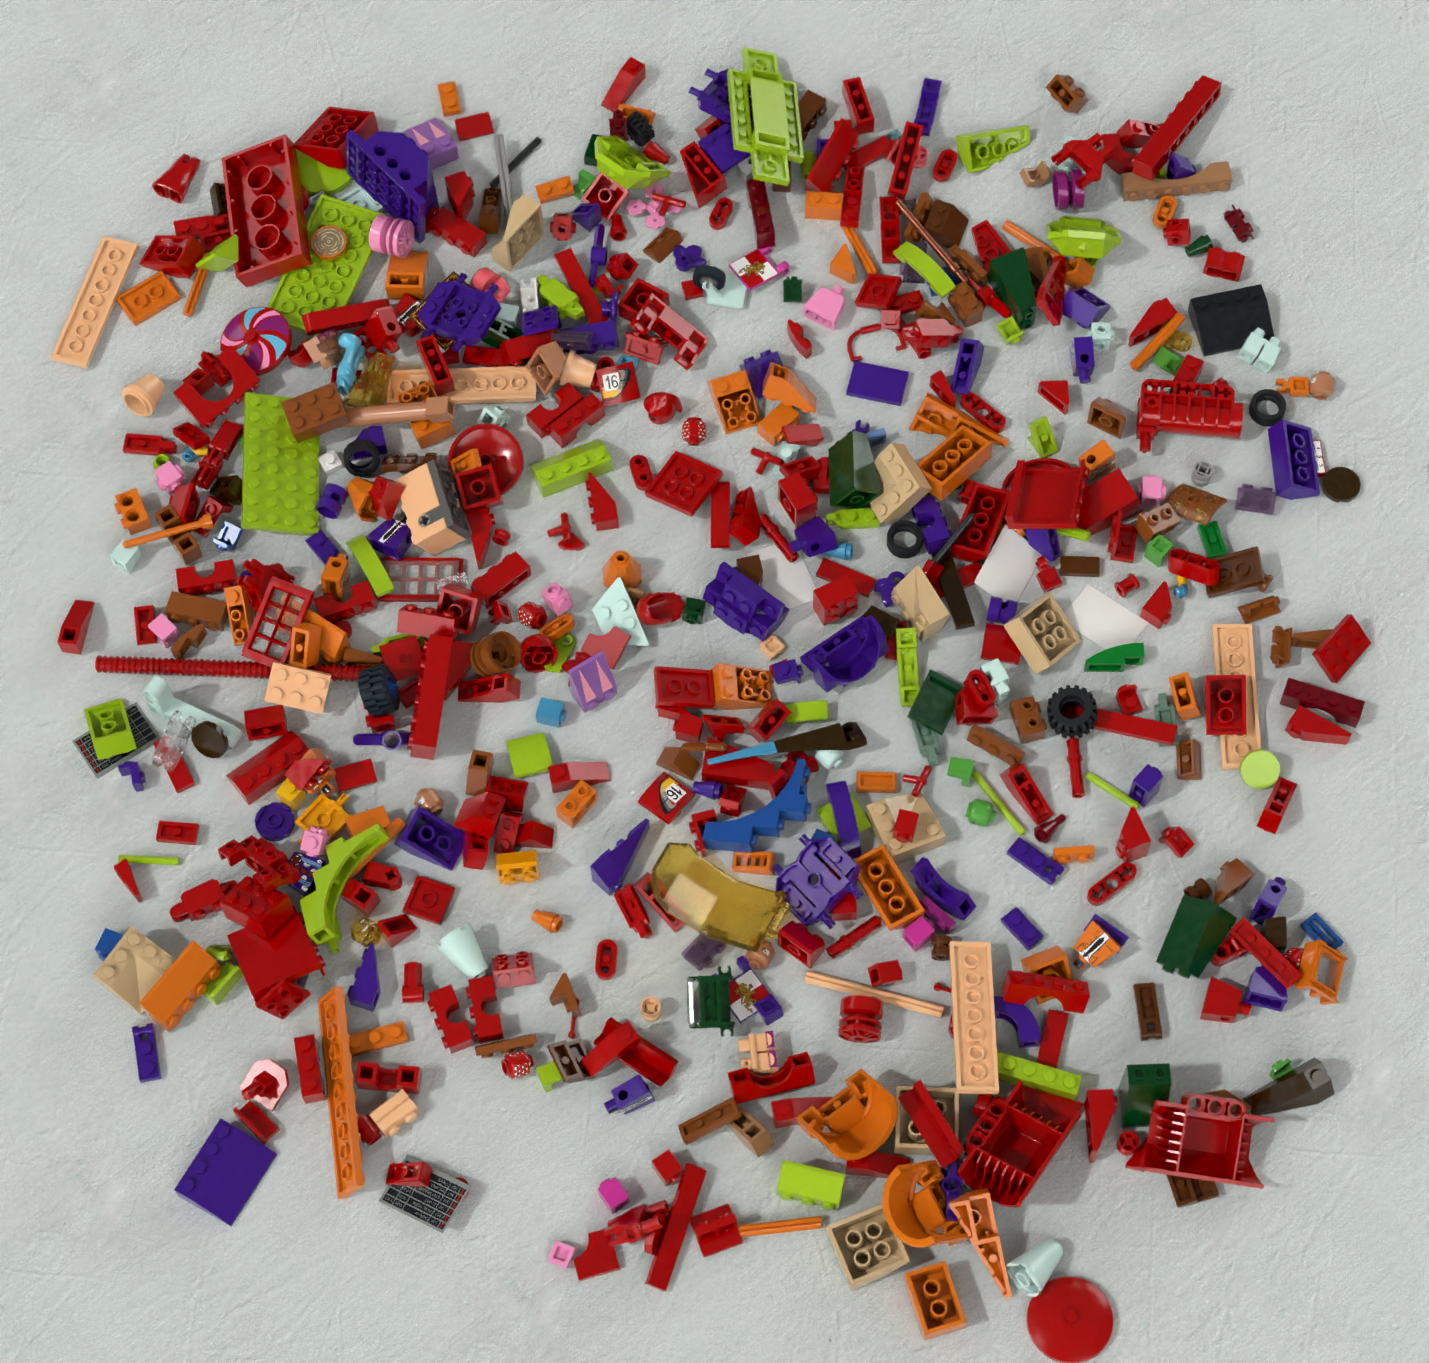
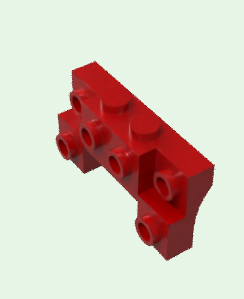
[630,293,709,371]
[218,835,301,894]

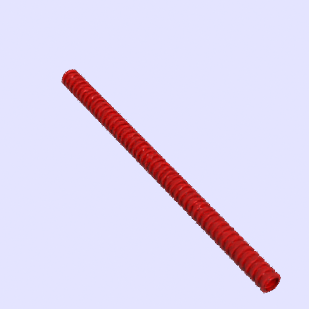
[95,655,373,682]

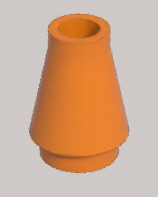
[532,910,563,933]

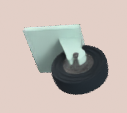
[693,266,747,309]

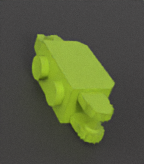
[536,275,585,321]

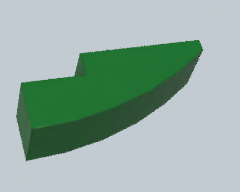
[1084,643,1144,672]

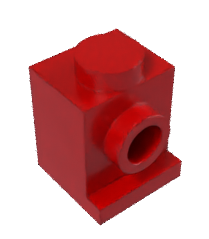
[183,368,215,396]

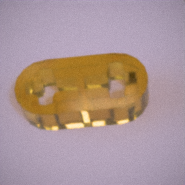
[1158,328,1192,352]

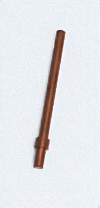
[895,200,969,283]

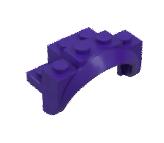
[702,561,790,641]
[800,615,889,693]

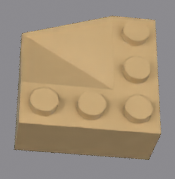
[492,194,544,272]
[870,443,932,525]
[891,565,950,642]
[1003,593,1082,674]
[866,793,946,863]
[91,926,176,1014]
[894,1086,959,1155]
[826,1203,910,1291]

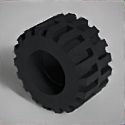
[1047,685,1098,739]

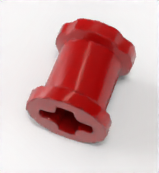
[957,479,977,504]
[1114,573,1140,598]

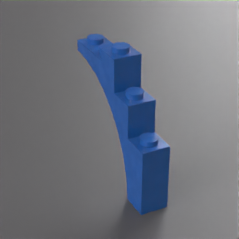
[702,759,812,853]

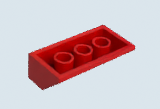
[805,118,860,193]
[951,483,1010,562]
[226,731,309,805]

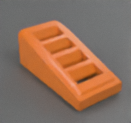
[732,852,776,875]

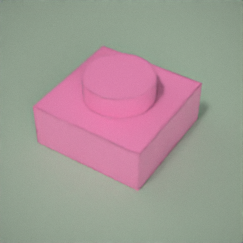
[547,1240,576,1269]

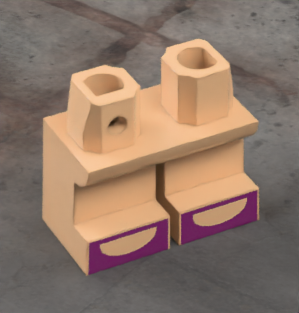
[738,1030,778,1075]

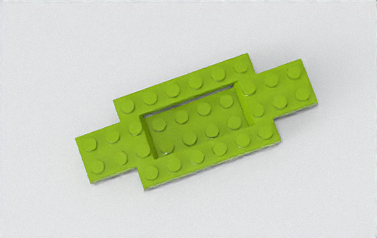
[727,47,804,186]

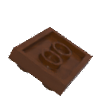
[381,453,442,472]
[1206,546,1265,598]

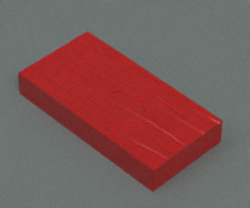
[221,134,312,288]

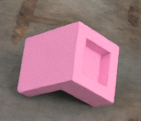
[148,613,180,648]

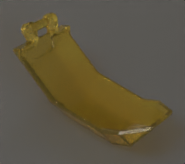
[651,842,792,952]

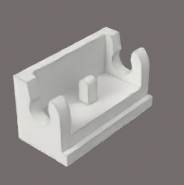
[519,277,539,314]

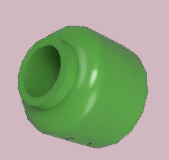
[966,799,996,827]

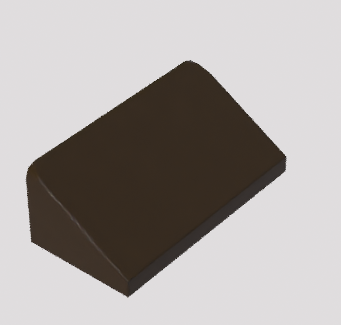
[210,182,228,216]
[863,606,900,637]

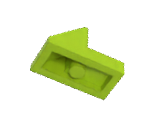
[1028,416,1058,458]

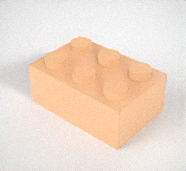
[264,661,332,714]

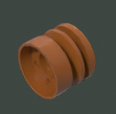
[470,631,522,677]

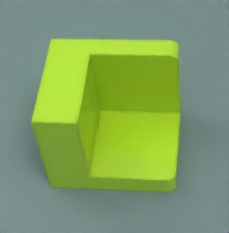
[536,1061,562,1093]

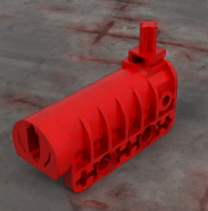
[1136,379,1243,453]

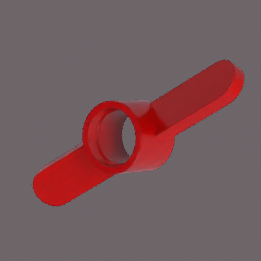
[964,273,1012,318]

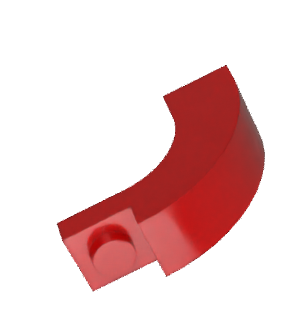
[1100,133,1135,175]

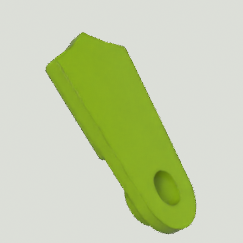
[541,634,576,673]

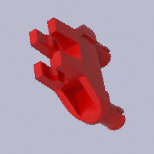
[1051,133,1114,190]
[236,559,295,619]
[604,1200,669,1247]

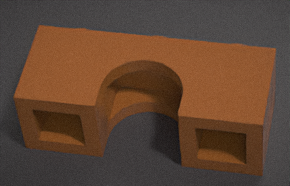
[154,504,203,566]

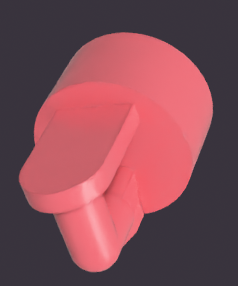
[471,267,511,303]

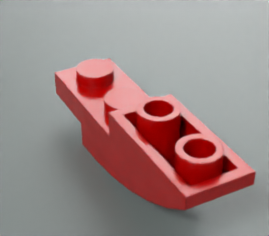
[840,166,865,228]

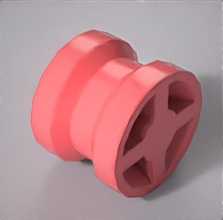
[913,145,928,169]

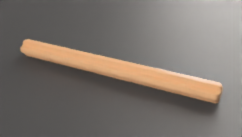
[805,971,944,1018]

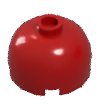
[520,634,558,673]

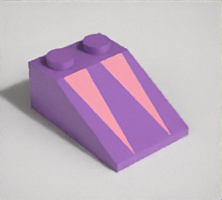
[404,118,459,170]
[568,651,617,713]

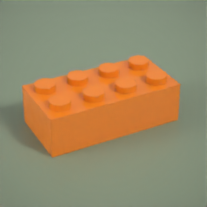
[917,425,992,501]

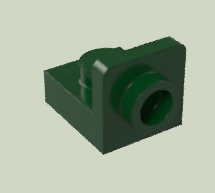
[783,276,802,303]
[682,597,706,624]

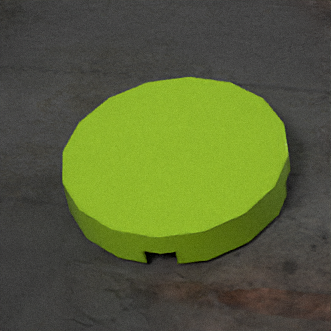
[1239,749,1280,789]

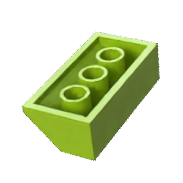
[529,439,613,498]

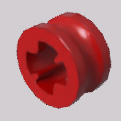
[492,529,511,546]

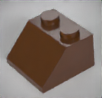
[923,199,969,248]

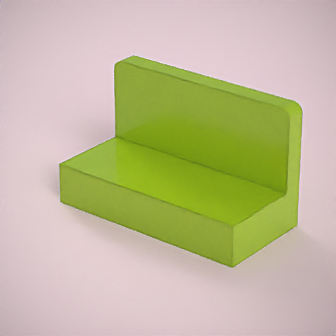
[203,961,244,1005]

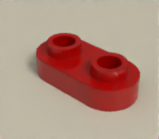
[933,149,958,182]
[629,455,653,491]
[966,669,996,708]
[595,939,618,980]

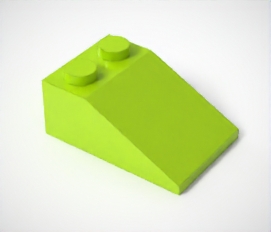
[84,698,137,760]

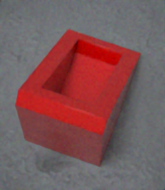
[1037,380,1069,415]
[515,820,554,849]
[377,914,417,948]

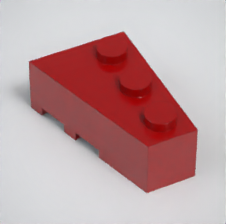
[680,141,728,208]

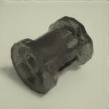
[898,198,917,215]

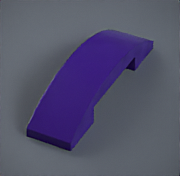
[914,78,942,136]
[826,781,862,859]

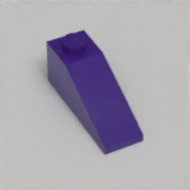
[951,338,985,395]

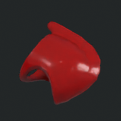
[643,392,683,424]

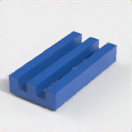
[1300,912,1344,949]

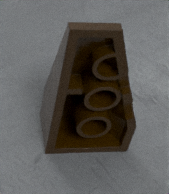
[1242,1057,1335,1116]

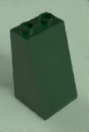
[988,247,1037,330]
[828,431,883,509]
[1156,895,1237,979]
[1118,1063,1171,1128]

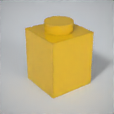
[276,778,307,811]

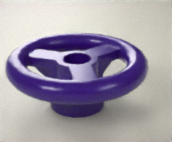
[602,291,618,324]

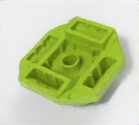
[595,136,671,190]
[1045,216,1122,259]

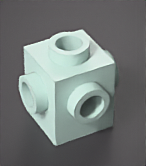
[1087,322,1114,350]
[477,405,510,429]

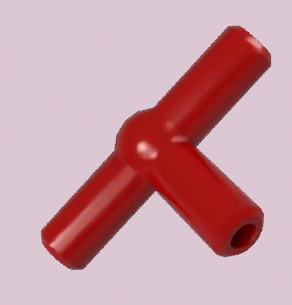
[651,193,686,216]
[751,448,784,475]
[547,513,571,543]
[902,765,932,797]

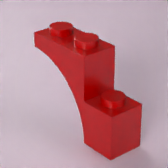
[655,705,704,743]

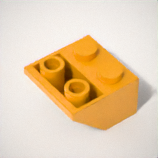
[496,850,540,885]

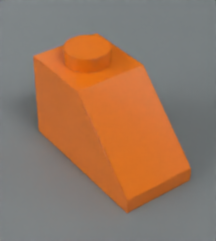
[1054,257,1095,288]

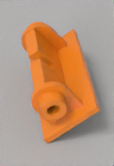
[618,103,656,125]

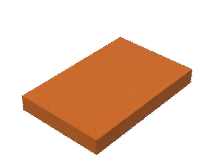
[116,270,182,326]

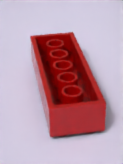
[407,634,453,760]

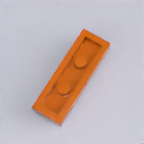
[349,1021,408,1057]

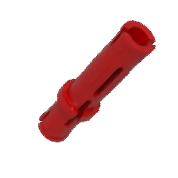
[759,513,799,563]
[1066,738,1085,798]
[826,915,882,959]

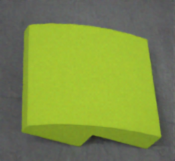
[506,732,553,779]
[816,792,871,844]

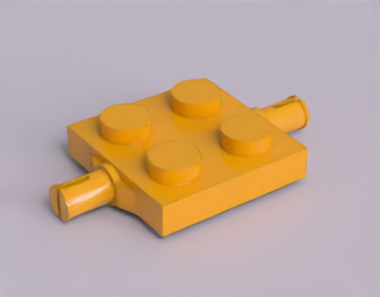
[295,793,350,846]

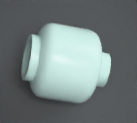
[815,750,844,769]

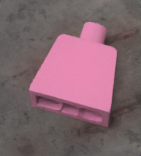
[804,285,845,331]

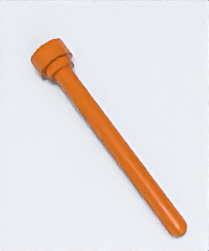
[122,513,214,548]

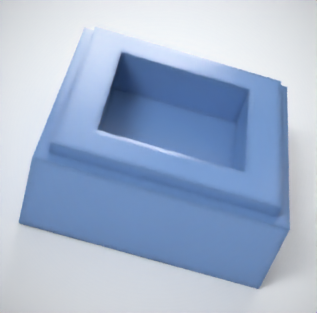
[867,428,886,448]

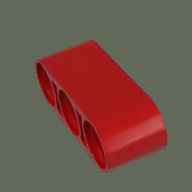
[1168,549,1220,586]

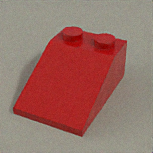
[139,235,206,278]
[1203,674,1247,735]
[1084,1089,1118,1163]

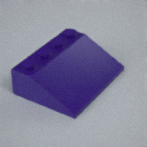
[174,1118,277,1226]

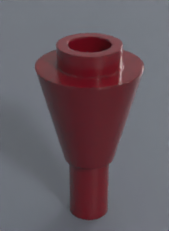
[1034,814,1066,843]

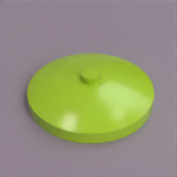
[296,149,353,196]

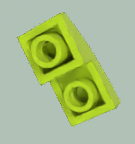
[786,700,829,725]

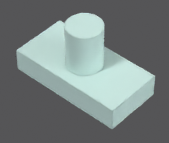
[772,441,800,479]

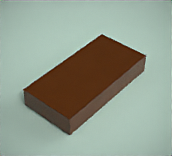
[1060,556,1100,577]

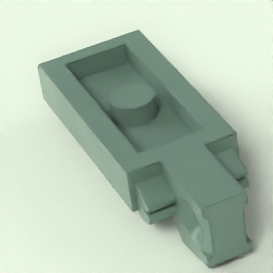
[1154,693,1179,747]
[910,719,940,767]

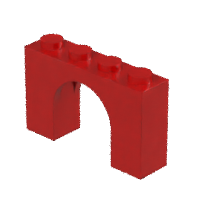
[173,345,261,429]

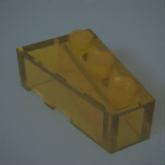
[343,352,395,408]

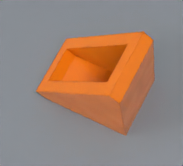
[830,244,856,284]

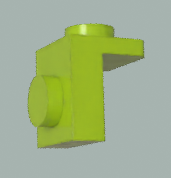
[995,316,1025,345]

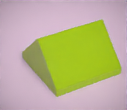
[195,234,238,272]

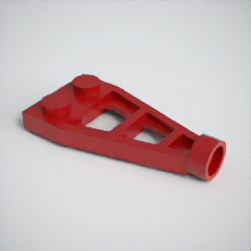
[1036,256,1067,326]
[890,290,932,359]

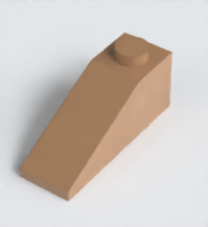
[726,1104,774,1158]

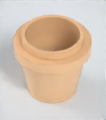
[558,349,597,388]
[122,373,166,417]

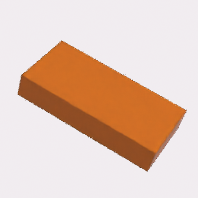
[856,771,896,793]

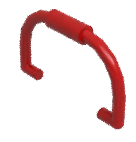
[847,323,907,362]

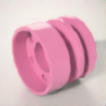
[369,214,415,258]

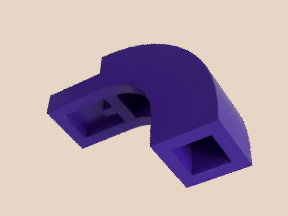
[910,857,976,921]
[994,996,1041,1048]

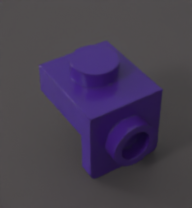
[772,659,804,685]
[118,761,146,792]

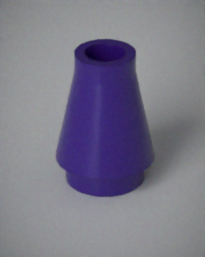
[692,781,723,800]

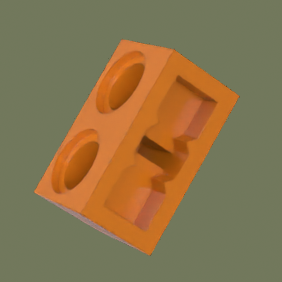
[114,488,152,535]
[556,779,598,829]

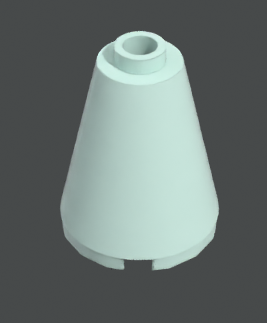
[436,923,488,979]
[1006,1239,1063,1297]

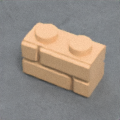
[369,1089,419,1138]

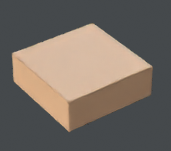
[759,634,786,661]

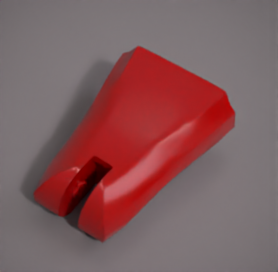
[152,153,201,204]

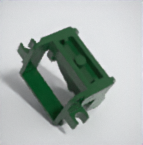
[687,966,735,1037]

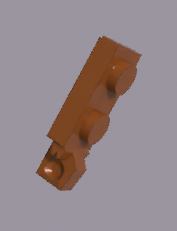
[947,244,988,286]

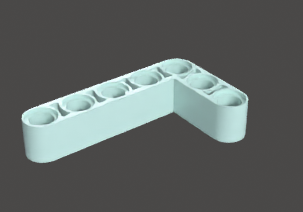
[143,675,243,750]

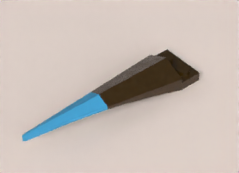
[707,722,867,765]

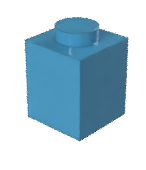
[536,697,567,728]

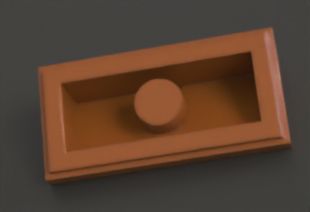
[643,228,683,263]
[1176,739,1202,780]

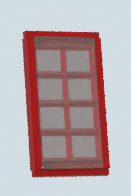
[377,557,464,602]
[241,576,315,668]

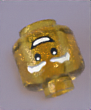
[350,918,381,947]

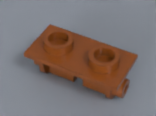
[1238,595,1281,624]
[1270,626,1293,668]

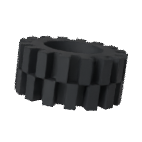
[627,111,655,146]

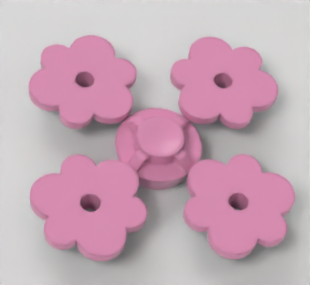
[625,184,681,230]

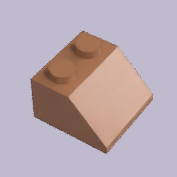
[526,341,565,396]

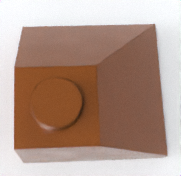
[1087,397,1126,439]

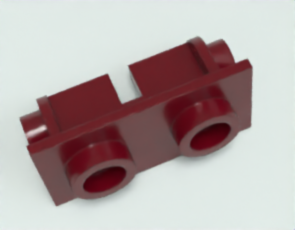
[609,109,628,141]
[1224,204,1254,243]

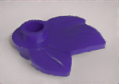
[673,245,707,272]
[874,571,905,608]

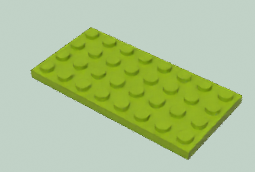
[268,194,386,336]
[241,392,320,536]

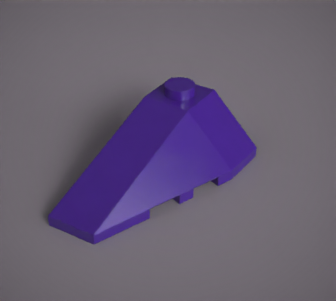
[590,818,650,896]

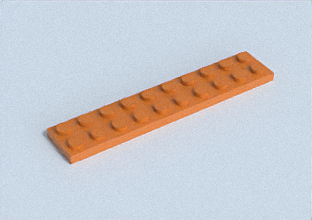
[318,986,365,1199]

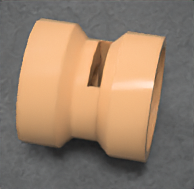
[640,996,661,1022]

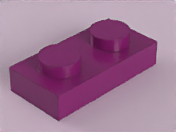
[920,896,956,935]

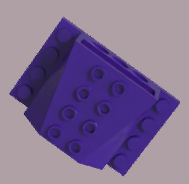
[346,130,439,244]

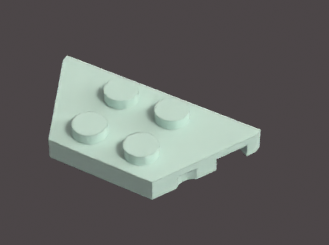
[592,577,650,646]

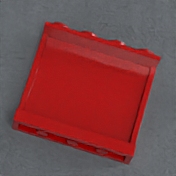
[1005,459,1090,529]
[227,906,326,1002]

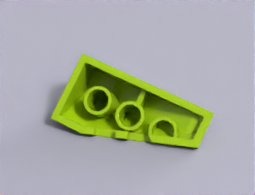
[956,125,1030,173]

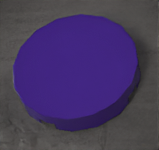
[255,802,295,841]

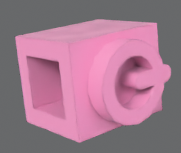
[154,461,186,495]
[1137,475,1166,506]
[540,582,574,616]
[300,826,331,857]

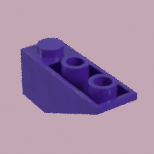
[347,943,381,1012]

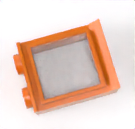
[1295,940,1348,1005]

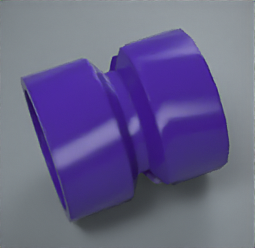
[315,483,349,519]
[986,596,1018,624]

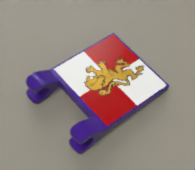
[713,956,770,1024]

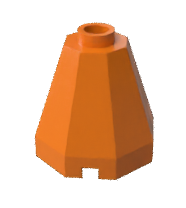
[346,477,378,522]
[603,551,642,589]

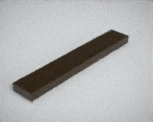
[930,550,975,630]

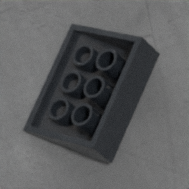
[1187,284,1274,357]

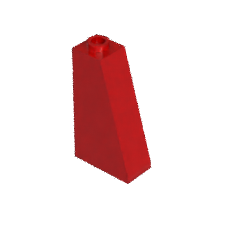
[702,737,775,790]

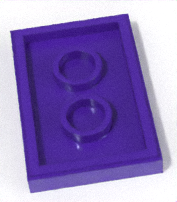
[846,361,909,406]

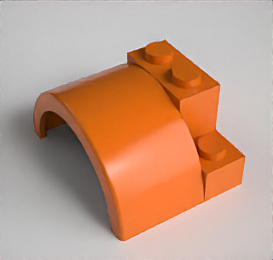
[796,1068,898,1160]
[883,1160,969,1248]

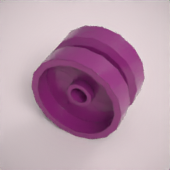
[1052,168,1085,211]

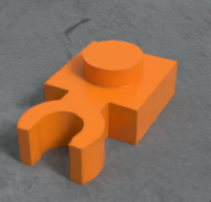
[1275,377,1309,397]

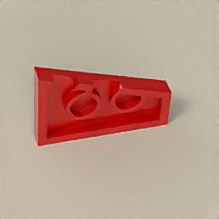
[971,220,1012,277]
[1023,1086,1084,1125]

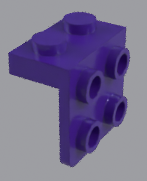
[520,306,562,336]
[739,349,783,398]

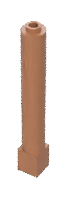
[339,396,455,428]

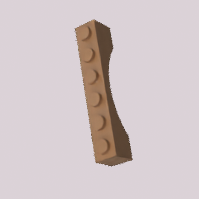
[1119,161,1233,202]

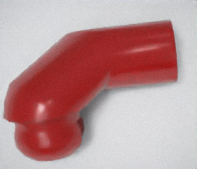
[425,207,439,233]

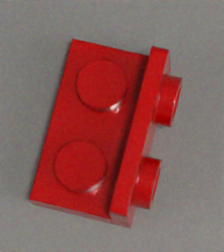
[484,775,529,812]

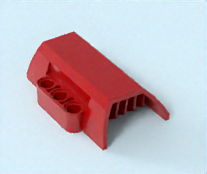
[958,1080,1081,1208]
[1144,1092,1275,1189]

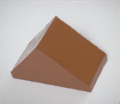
[656,747,700,781]

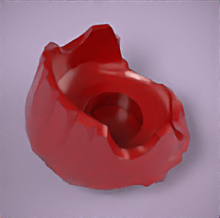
[287,338,313,368]

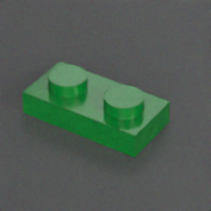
[1197,521,1228,559]

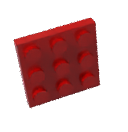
[644,450,723,517]

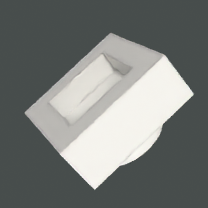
[318,450,343,475]

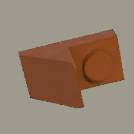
[915,301,956,325]
[549,973,582,1018]

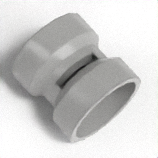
[1191,461,1213,487]

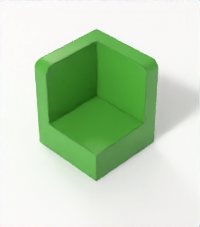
[572,169,596,202]
[1152,346,1184,376]
[1144,533,1174,567]
[947,756,974,787]

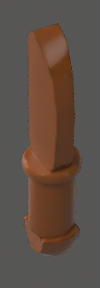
[681,742,727,752]

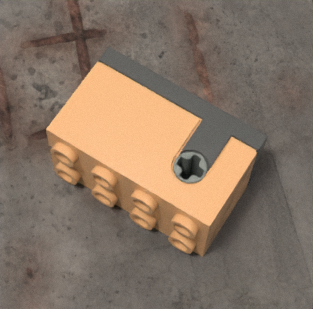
[395,459,472,556]

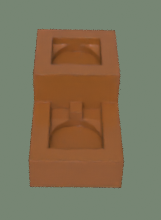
[170,624,208,660]

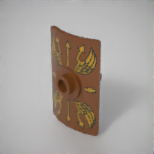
[1163,484,1227,526]

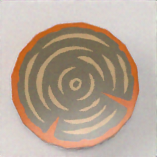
[311,225,348,261]

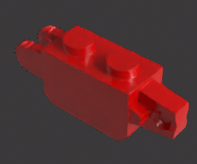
[901,319,964,348]
[169,879,237,922]

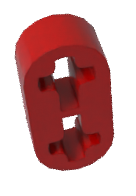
[709,197,733,230]

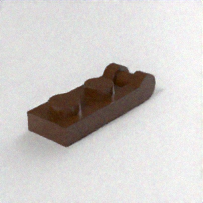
[1133,982,1162,1041]

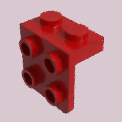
[1107,510,1137,563]

